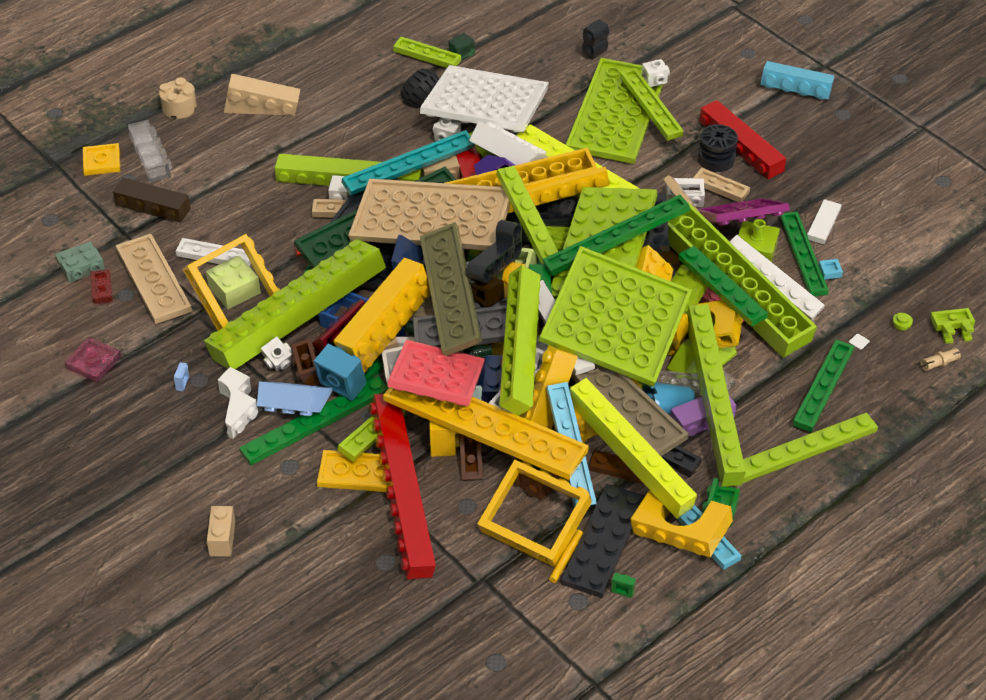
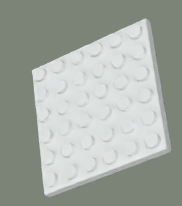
[420,65,549,132]

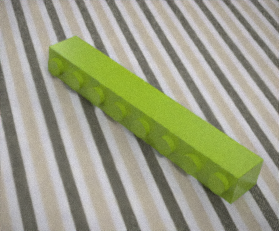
[275,154,422,186]
[499,265,541,416]

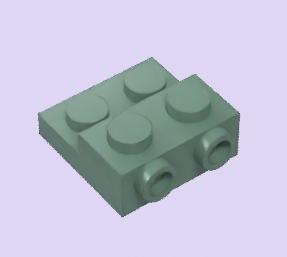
[55,241,105,283]

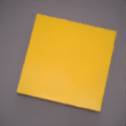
[83,143,121,176]

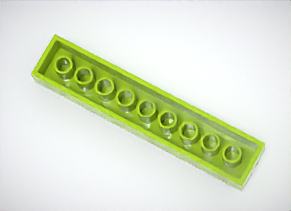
[668,202,817,358]
[204,240,386,369]

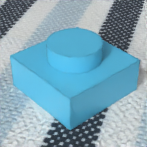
[819,259,843,280]

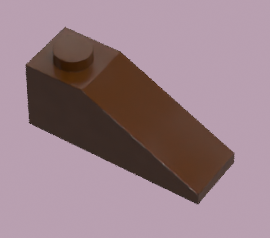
[460,433,483,481]

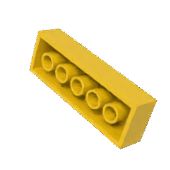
[334,258,431,373]

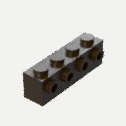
[466,263,505,307]

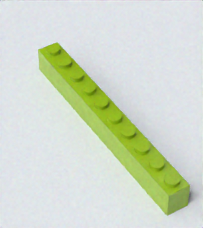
[687,304,746,487]

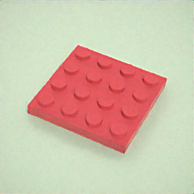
[387,340,485,406]

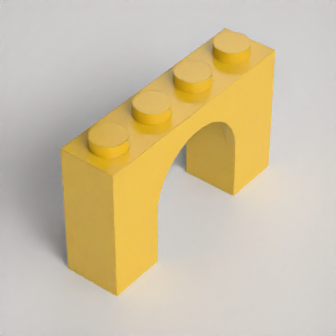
[666,300,743,356]
[631,490,733,558]

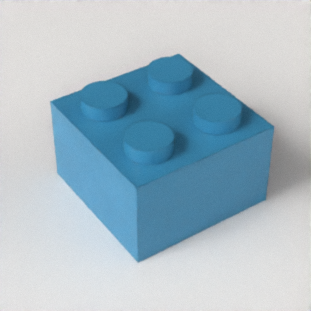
[314,344,366,401]

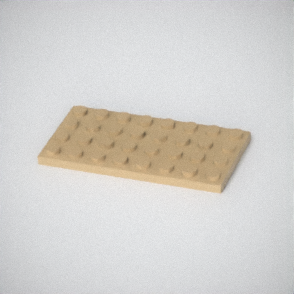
[348,179,510,250]

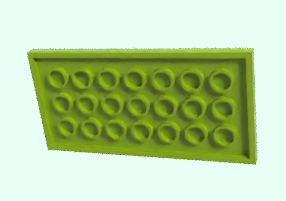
[566,58,663,164]
[551,187,657,299]

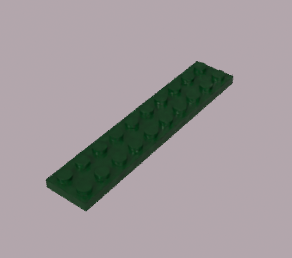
[294,166,456,269]

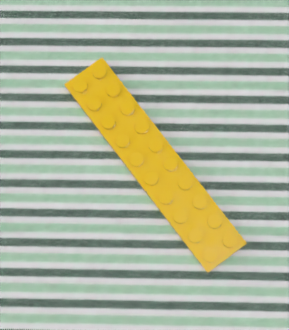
[383,387,589,480]

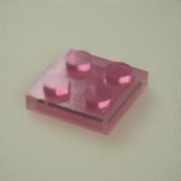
[64,337,122,382]

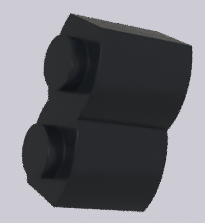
[582,19,609,60]

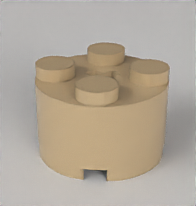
[159,78,197,119]

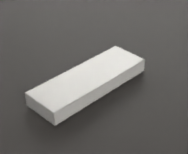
[807,199,842,244]

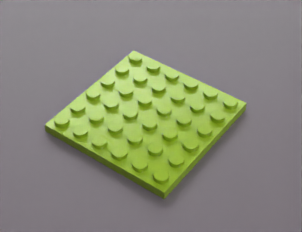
[539,246,692,387]

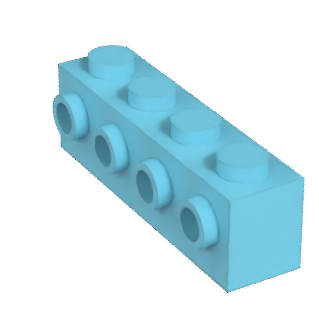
[760,61,835,99]

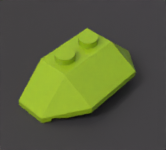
[667,325,737,381]

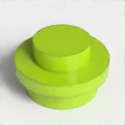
[893,313,913,331]

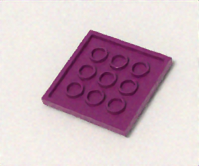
[698,198,789,225]

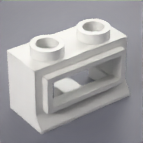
[666,178,705,207]

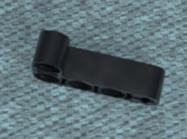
[465,219,522,283]

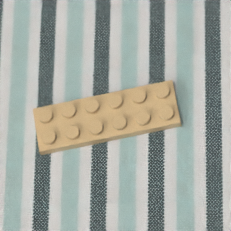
[116,234,192,324]

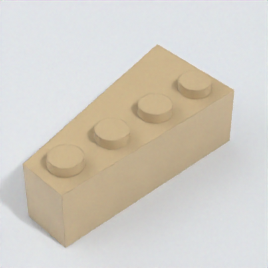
[224,74,300,116]

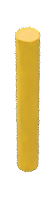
[549,530,583,583]

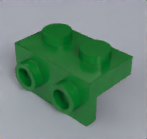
[703,478,740,527]

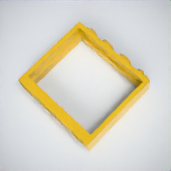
[182,234,280,331]
[477,460,592,567]

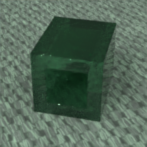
[448,33,475,62]

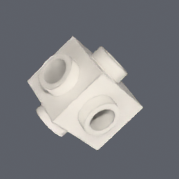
[641,59,670,87]
[433,117,461,141]
[261,337,293,372]

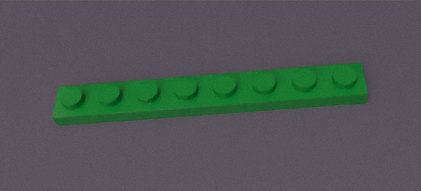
[543,194,690,276]
[239,376,388,466]

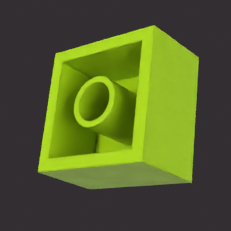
[738,219,780,262]

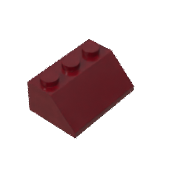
[312,299,365,355]

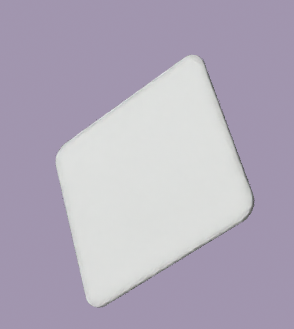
[849,334,870,349]

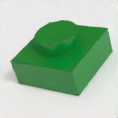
[611,573,636,598]

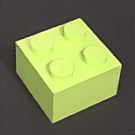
[206,255,261,309]

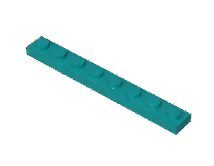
[341,130,475,196]

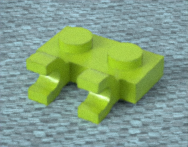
[930,308,975,344]

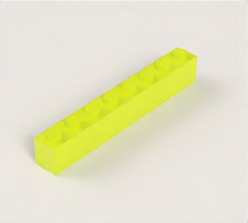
[570,378,697,519]

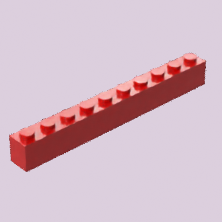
[369,394,436,579]

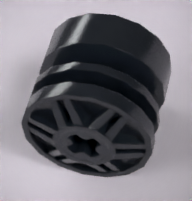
[698,124,738,172]

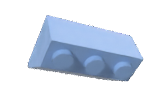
[257,381,332,416]

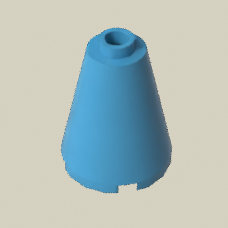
[641,382,696,415]

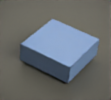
[174,362,190,391]

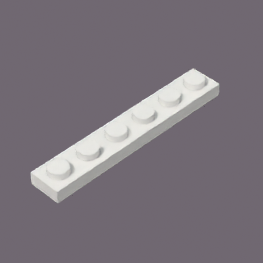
[730,235,825,321]

